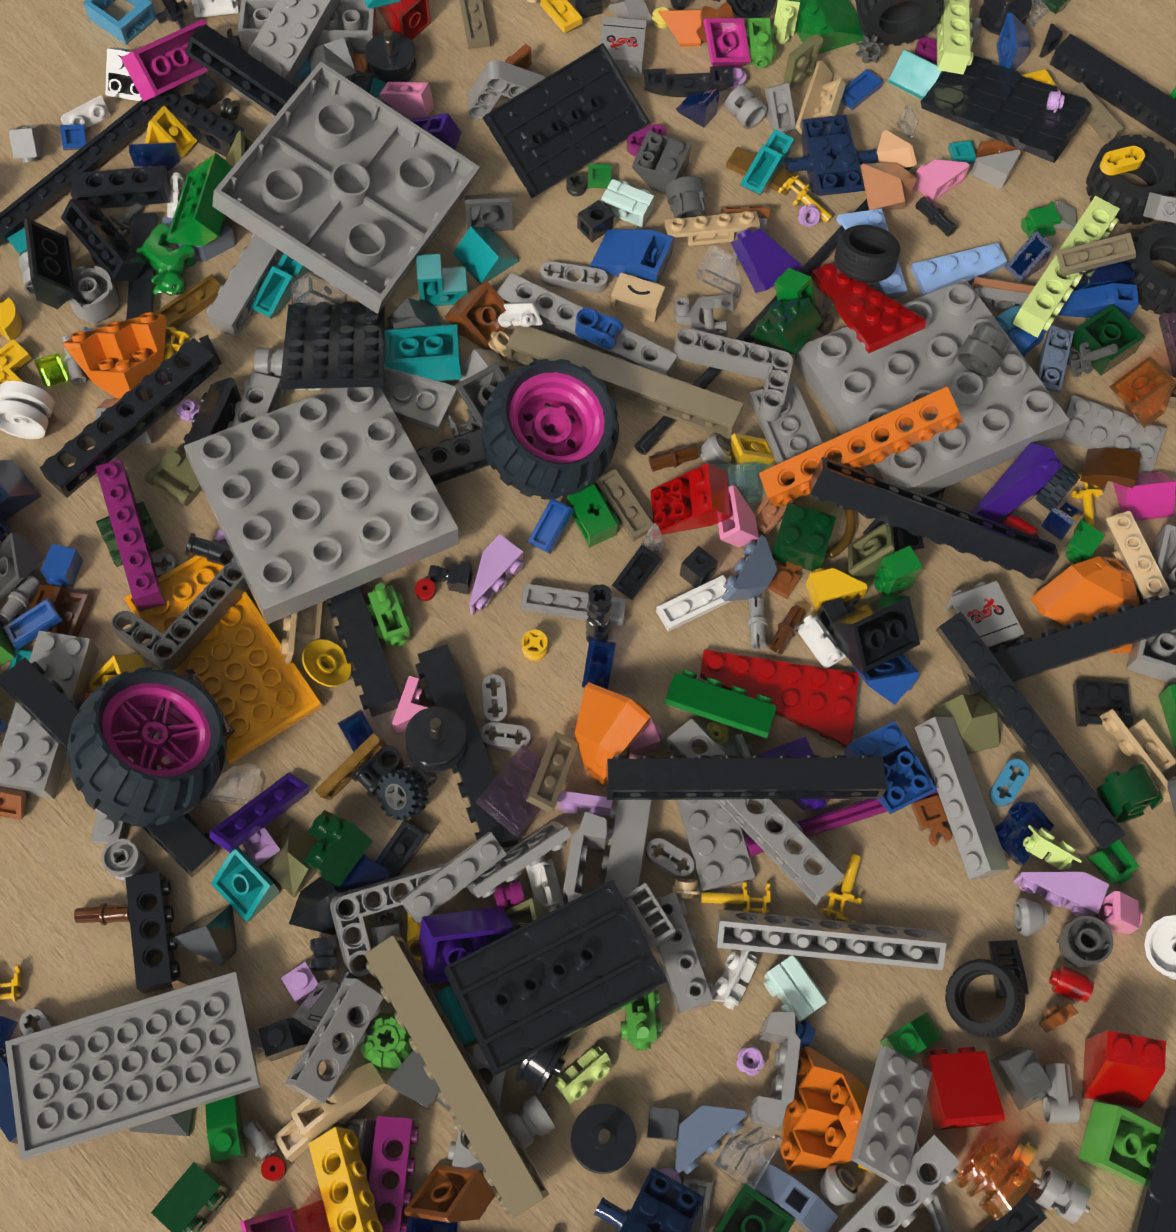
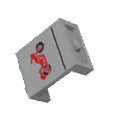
[600,17,647,77]
[945,581,1025,651]

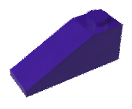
[410,113,462,150]

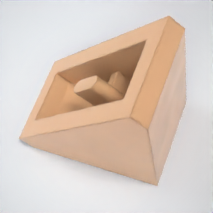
[877,130,917,168]

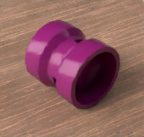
[494,880,525,911]

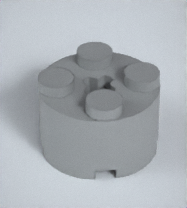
[68,266,120,325]

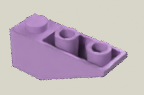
[469,534,524,616]
[1013,872,1109,917]

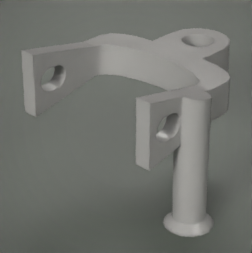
[674,293,734,337]

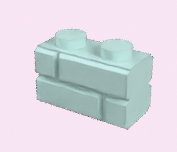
[601,179,655,228]
[764,955,828,1023]

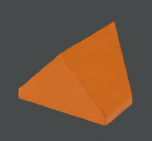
[658,9,701,47]

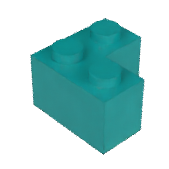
[416,254,467,306]

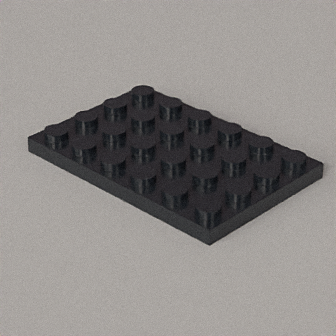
[280,301,385,389]

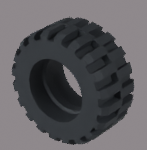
[855,0,944,46]
[1086,134,1176,225]
[1118,222,1176,315]

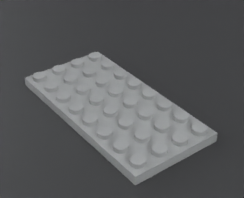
[5,972,261,1161]

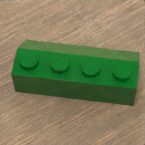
[166,152,233,247]
[663,669,777,738]

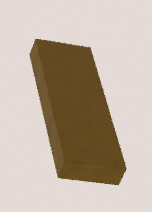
[726,146,797,195]
[154,274,222,328]
[315,733,387,800]

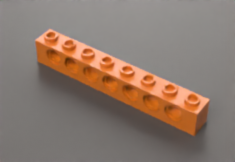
[759,386,963,507]

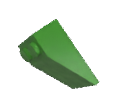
[1078,1101,1161,1187]

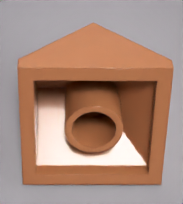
[860,163,917,210]

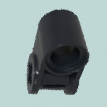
[352,746,404,798]

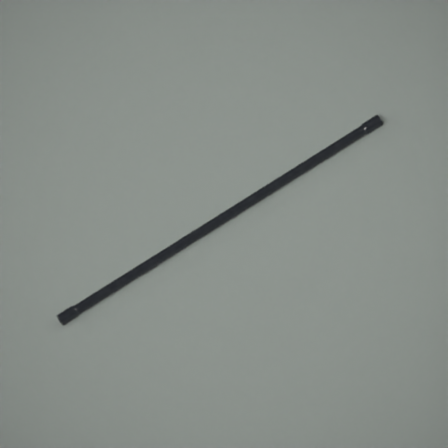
[634,166,913,455]

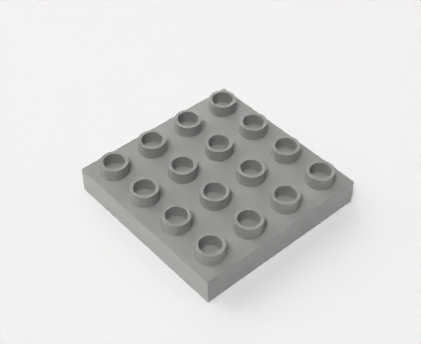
[212,61,480,314]
[795,279,1070,496]
[184,387,459,625]

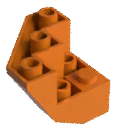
[63,312,166,399]
[1030,556,1139,654]
[574,682,651,787]
[780,1046,869,1174]

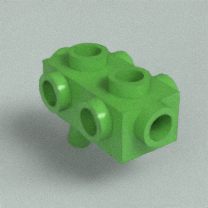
[745,18,776,68]
[366,583,413,648]
[620,990,662,1051]

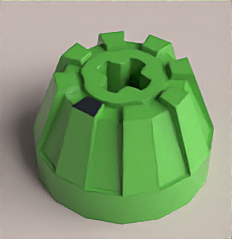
[359,1012,413,1072]

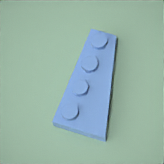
[836,209,907,297]
[911,243,1007,296]

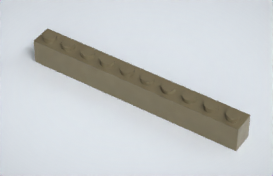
[506,325,743,440]
[364,935,550,1218]

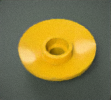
[302,639,351,687]

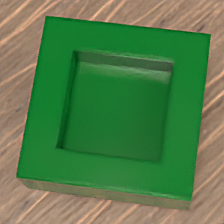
[588,164,611,189]

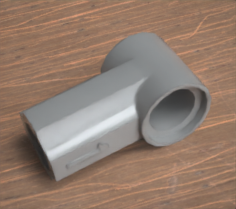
[1043,1063,1080,1124]

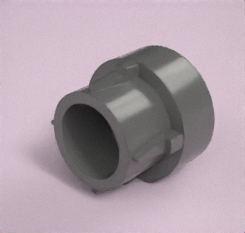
[665,176,707,218]
[956,325,1009,377]
[1056,916,1113,968]

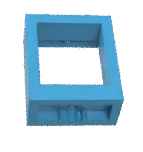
[83,0,156,45]

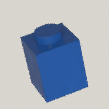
[41,544,83,587]

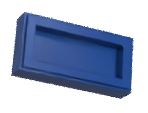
[841,69,883,111]
[527,499,574,554]
[3,598,63,650]

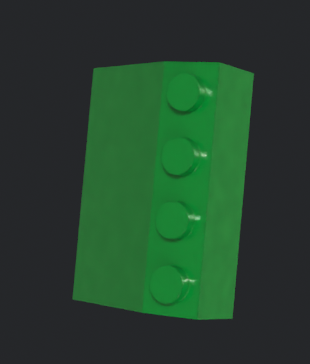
[788,0,864,54]

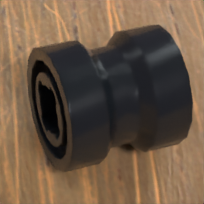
[310,937,339,971]

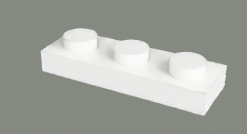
[656,575,731,632]

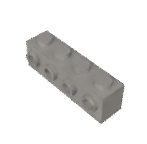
[655,893,715,1016]

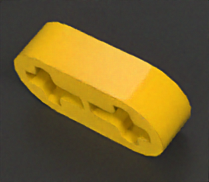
[1100,146,1145,175]

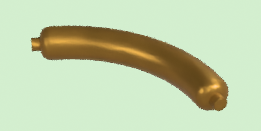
[825,509,856,559]

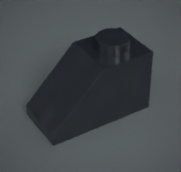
[258,1018,315,1061]

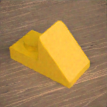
[731,433,775,473]

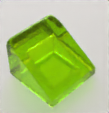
[34,353,69,387]

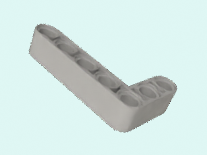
[468,60,546,120]
[674,328,793,422]
[330,862,448,977]

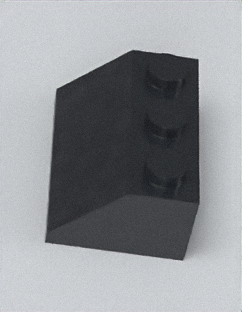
[24,218,76,309]
[183,377,241,448]
[831,594,920,673]

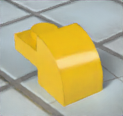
[0,297,23,341]

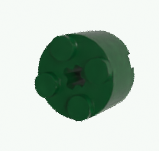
[1096,764,1163,823]

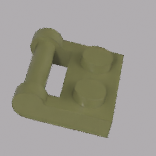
[783,35,823,90]
[145,446,202,506]

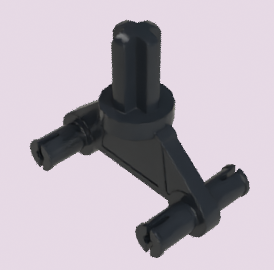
[155,0,188,29]

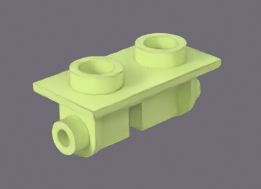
[773,0,800,44]
[1023,825,1082,871]
[554,1046,614,1104]

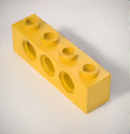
[308,1127,383,1232]

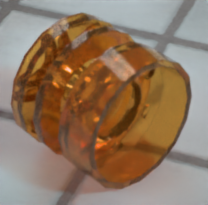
[955,1136,1036,1221]

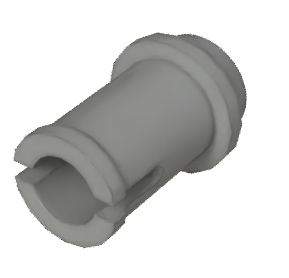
[242,1120,277,1161]

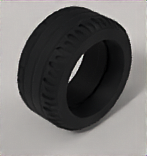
[834,225,900,283]
[945,959,1026,1038]

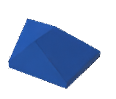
[996,13,1031,71]
[852,654,919,705]

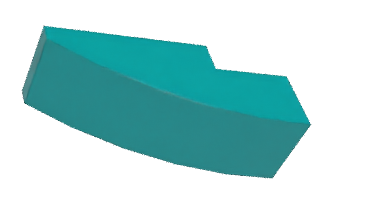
[740,129,795,195]
[250,253,309,319]

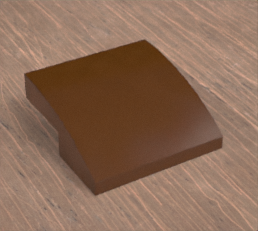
[1080,448,1141,488]
[29,584,93,637]

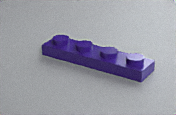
[210,772,309,853]

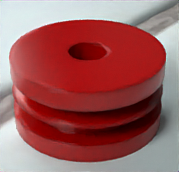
[415,578,436,601]
[261,1156,287,1182]

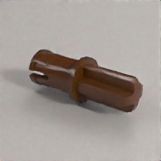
[649,446,699,472]
[768,605,805,654]
[74,903,130,926]

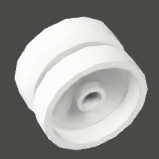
[0,381,55,439]
[1144,915,1176,980]

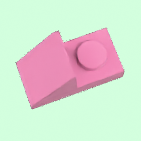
[392,676,428,734]

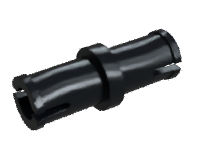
[915,196,958,237]

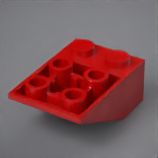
[650,463,732,536]

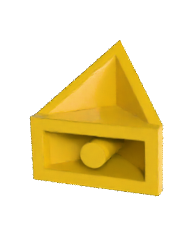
[142,106,197,159]

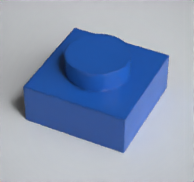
[60,124,86,151]

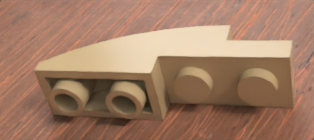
[274,1062,387,1162]

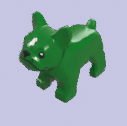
[136,223,196,296]

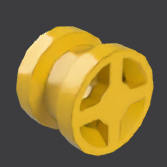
[522,629,548,661]

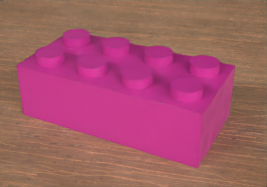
[120,19,209,102]

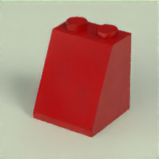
[378,0,431,41]
[1082,1030,1166,1108]
[922,1047,1005,1130]

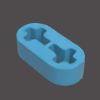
[989,759,1029,807]

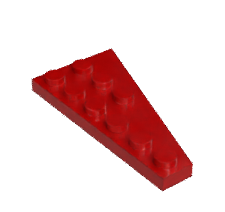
[812,263,926,354]
[700,650,859,748]

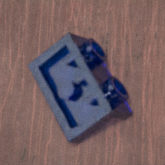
[995,802,1054,865]

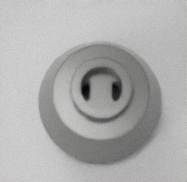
[700,434,732,466]
[1014,898,1048,937]
[820,1165,858,1206]

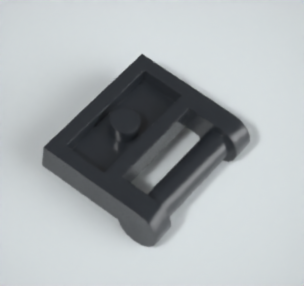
[1073,681,1133,729]

